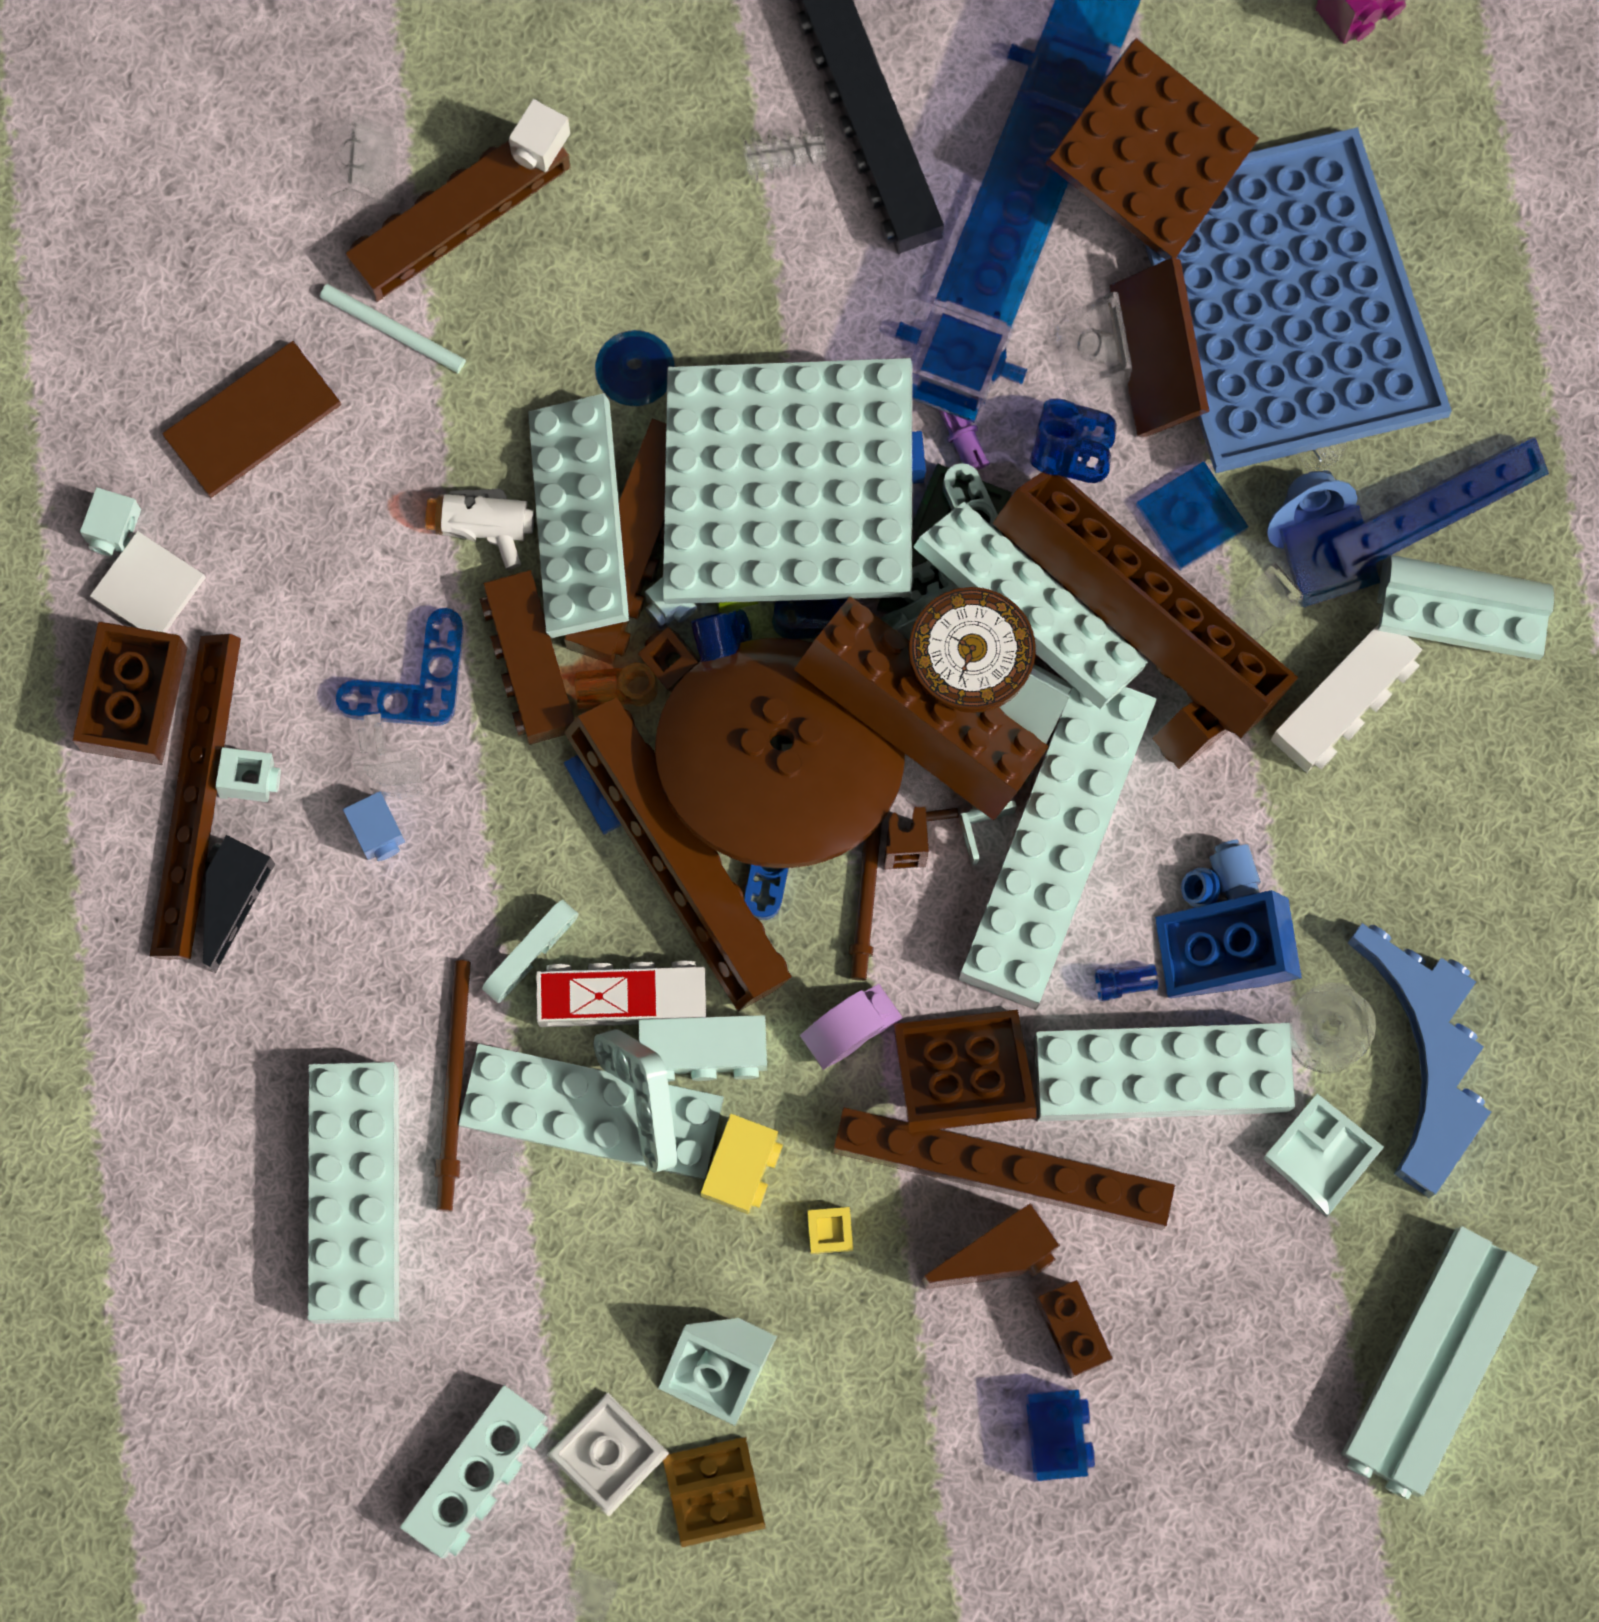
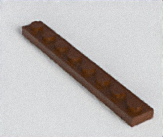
[149,633,241,960]

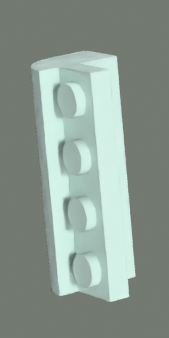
[1377,555,1554,660]

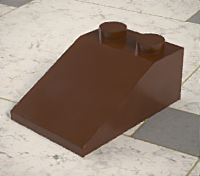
[921,1203,1060,1289]

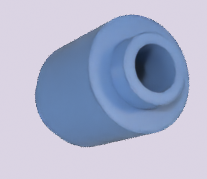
[1209,839,1261,900]

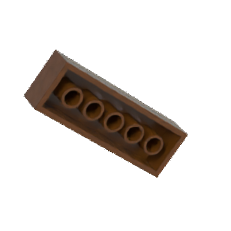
[794,597,1049,821]

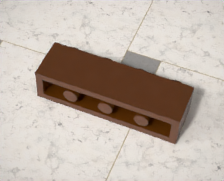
[479,570,574,745]

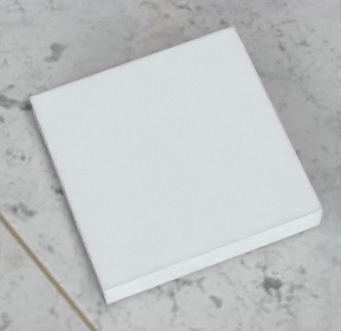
[90,531,206,633]
[547,1392,669,1516]

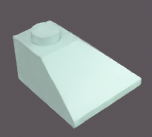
[658,1318,777,1426]

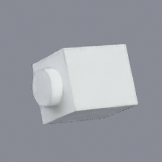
[509,99,570,172]

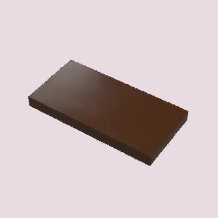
[1109,257,1210,437]
[162,341,342,498]

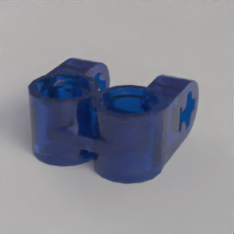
[1029,398,1117,483]

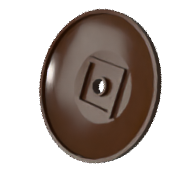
[655,638,905,868]

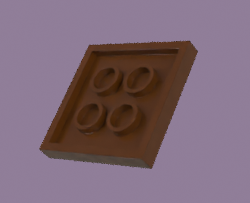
[894,1009,1036,1133]

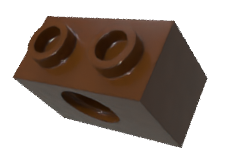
[1035,1280,1113,1379]

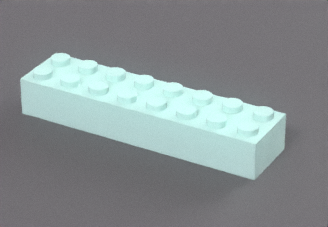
[959,687,1157,1010]

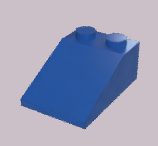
[1155,890,1302,998]

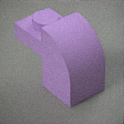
[800,984,903,1070]

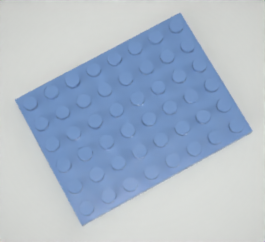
[1144,127,1452,473]

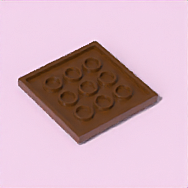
[1045,38,1259,260]

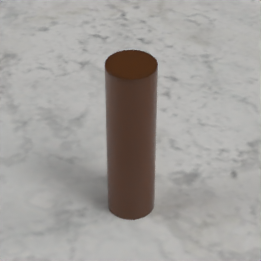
[926,808,959,822]

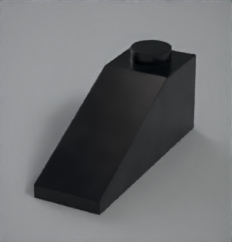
[203,835,275,973]

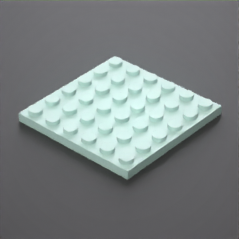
[663,358,912,604]

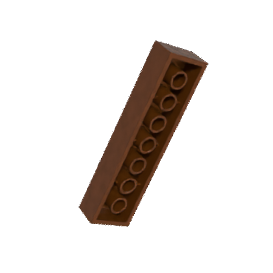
[992,465,1298,738]

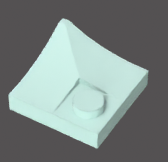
[1263,1093,1384,1217]

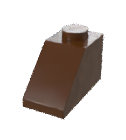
[1152,702,1228,769]

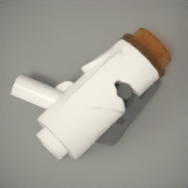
[425,489,535,570]

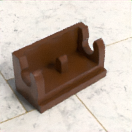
[884,806,929,870]

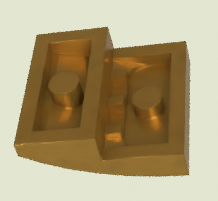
[663,1437,766,1547]

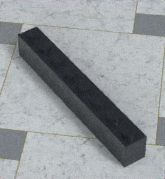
[789,0,944,254]

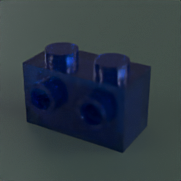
[1025,1389,1095,1482]

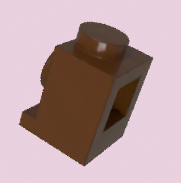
[638,627,701,693]

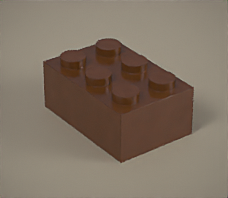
[72,622,187,765]

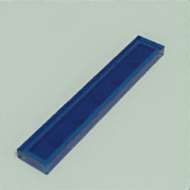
[1327,437,1550,577]

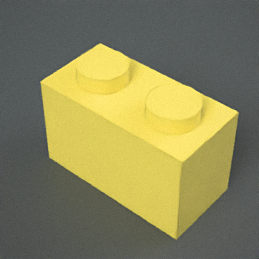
[701,1114,783,1215]

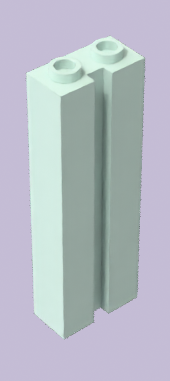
[1341,1226,1538,1500]

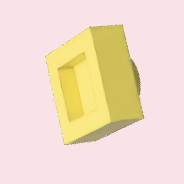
[807,1207,853,1254]

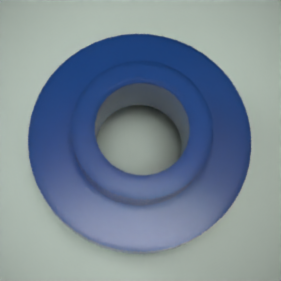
[1181,867,1220,908]

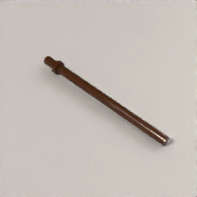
[848,823,882,981]

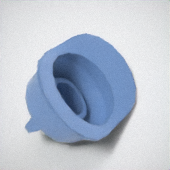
[1267,470,1358,549]

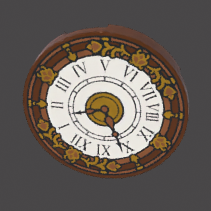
[909,587,1036,713]

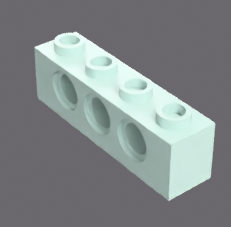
[400,1385,549,1559]

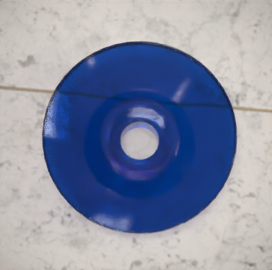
[595,330,675,406]

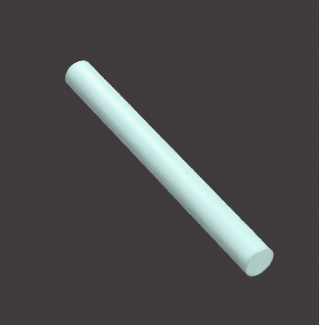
[320,284,466,373]

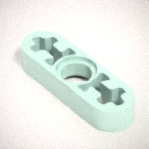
[482,900,579,1003]

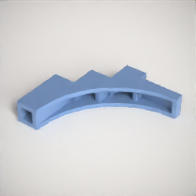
[1348,923,1491,1198]

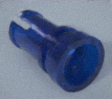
[1094,964,1158,1002]

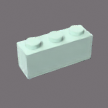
[639,1015,767,1082]

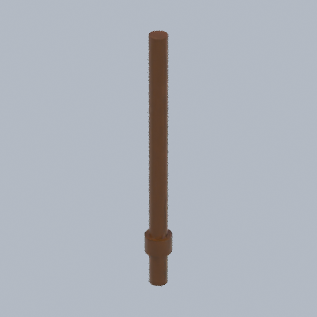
[434,960,471,1212]

